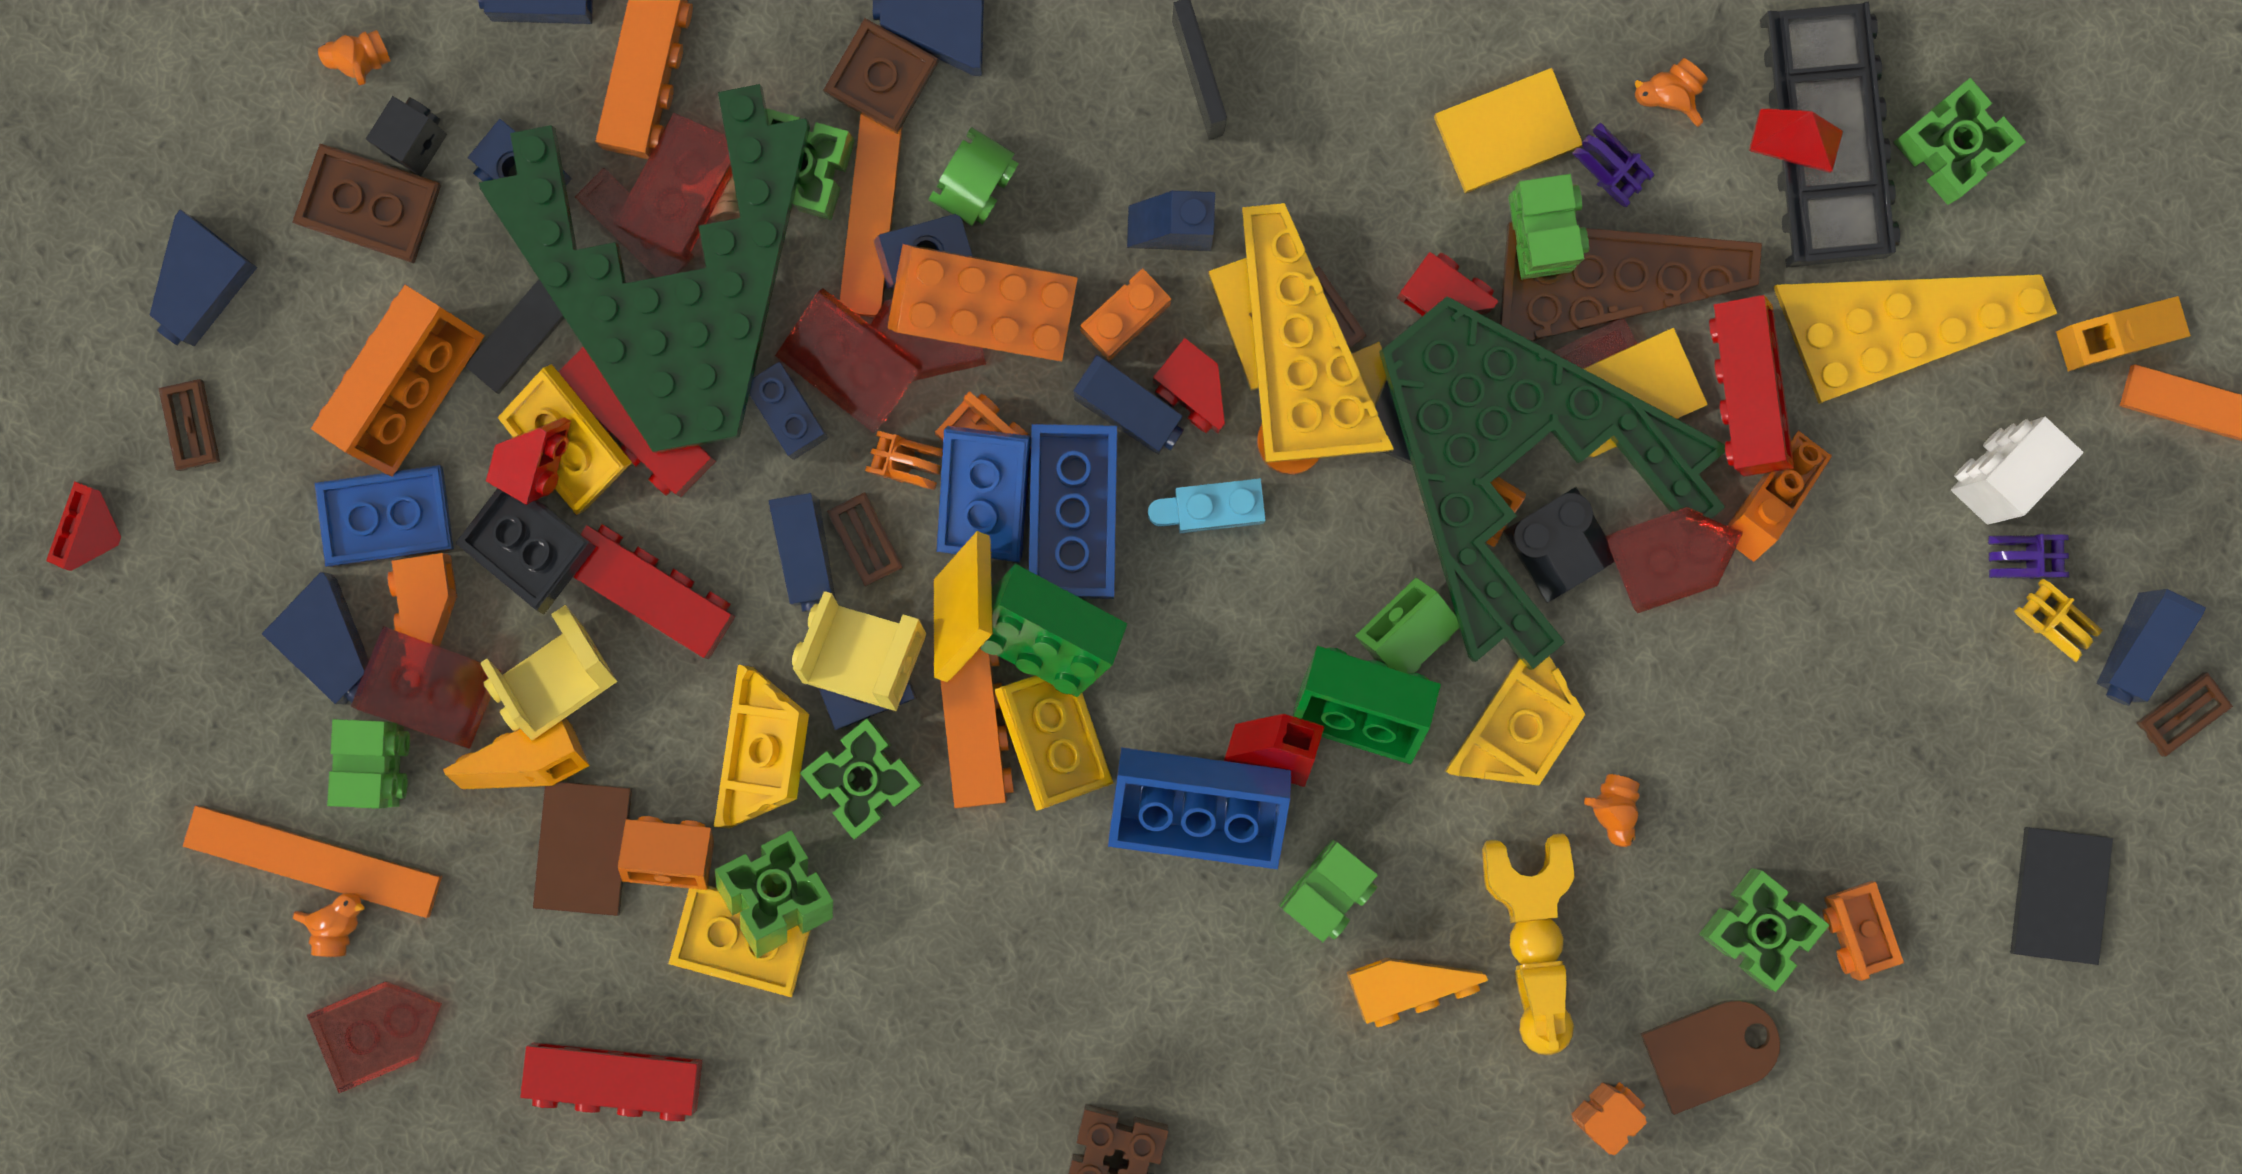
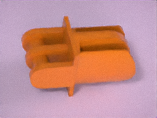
[865,431,943,490]

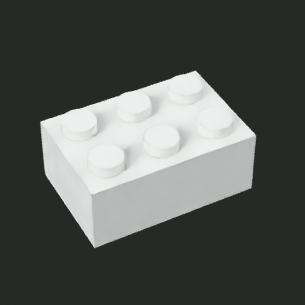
[1951,416,2084,525]

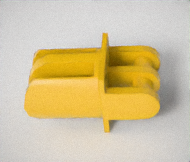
[2014,579,2103,662]

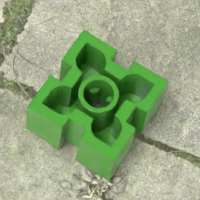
[1893,78,2026,205]
[767,108,855,221]
[1508,174,1589,280]
[800,718,924,840]
[327,719,410,809]
[715,830,833,958]
[1278,839,1378,942]
[1699,868,1829,992]

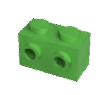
[1355,578,1460,674]

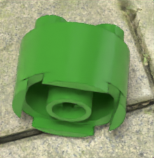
[928,127,1019,226]

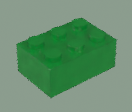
[980,564,1128,697]
[1292,646,1441,765]

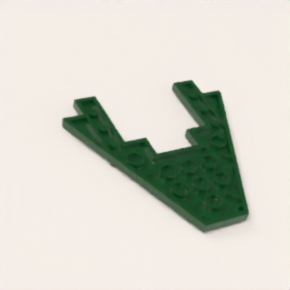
[479,84,810,453]
[1379,296,1725,670]

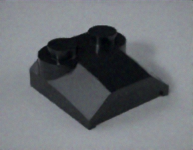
[1503,487,1619,603]

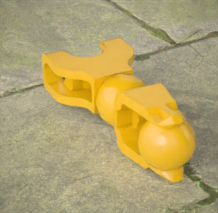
[1482,833,1574,1055]

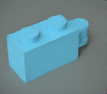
[1148,478,1266,533]

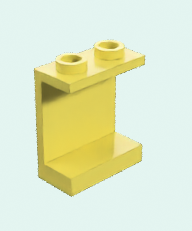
[792,591,926,711]
[480,605,617,740]

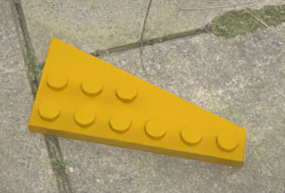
[1242,203,1394,463]
[1773,275,2057,404]

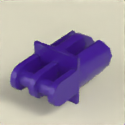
[1572,123,1654,207]
[1988,534,2069,579]

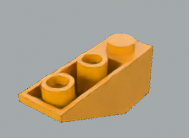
[2056,296,2191,372]
[443,718,590,789]
[1347,958,1488,1027]

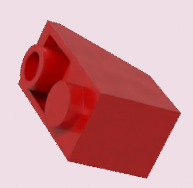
[1397,252,1498,316]
[1153,338,1225,434]
[486,417,571,505]
[1224,713,1324,787]

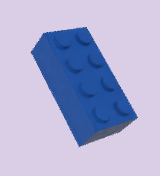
[1029,424,1117,599]
[1108,747,1291,869]

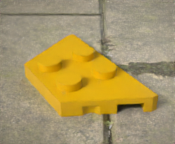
[1445,656,1585,786]
[714,665,809,829]

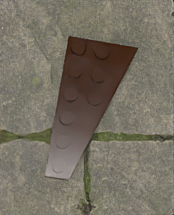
[1500,222,1762,341]

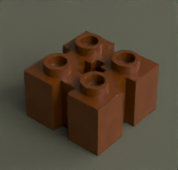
[1068,1104,1169,1174]

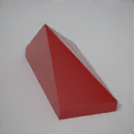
[1749,109,1843,173]
[46,481,121,571]

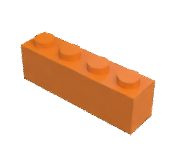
[595,0,693,160]
[940,648,1014,808]

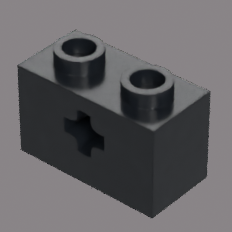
[366,96,447,177]

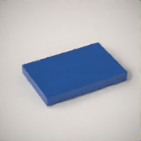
[936,426,1031,562]
[315,465,454,567]

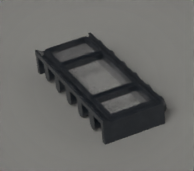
[1760,1,1900,268]

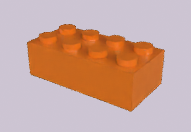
[887,244,1078,362]
[311,285,485,477]

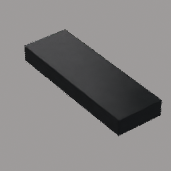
[465,279,564,394]

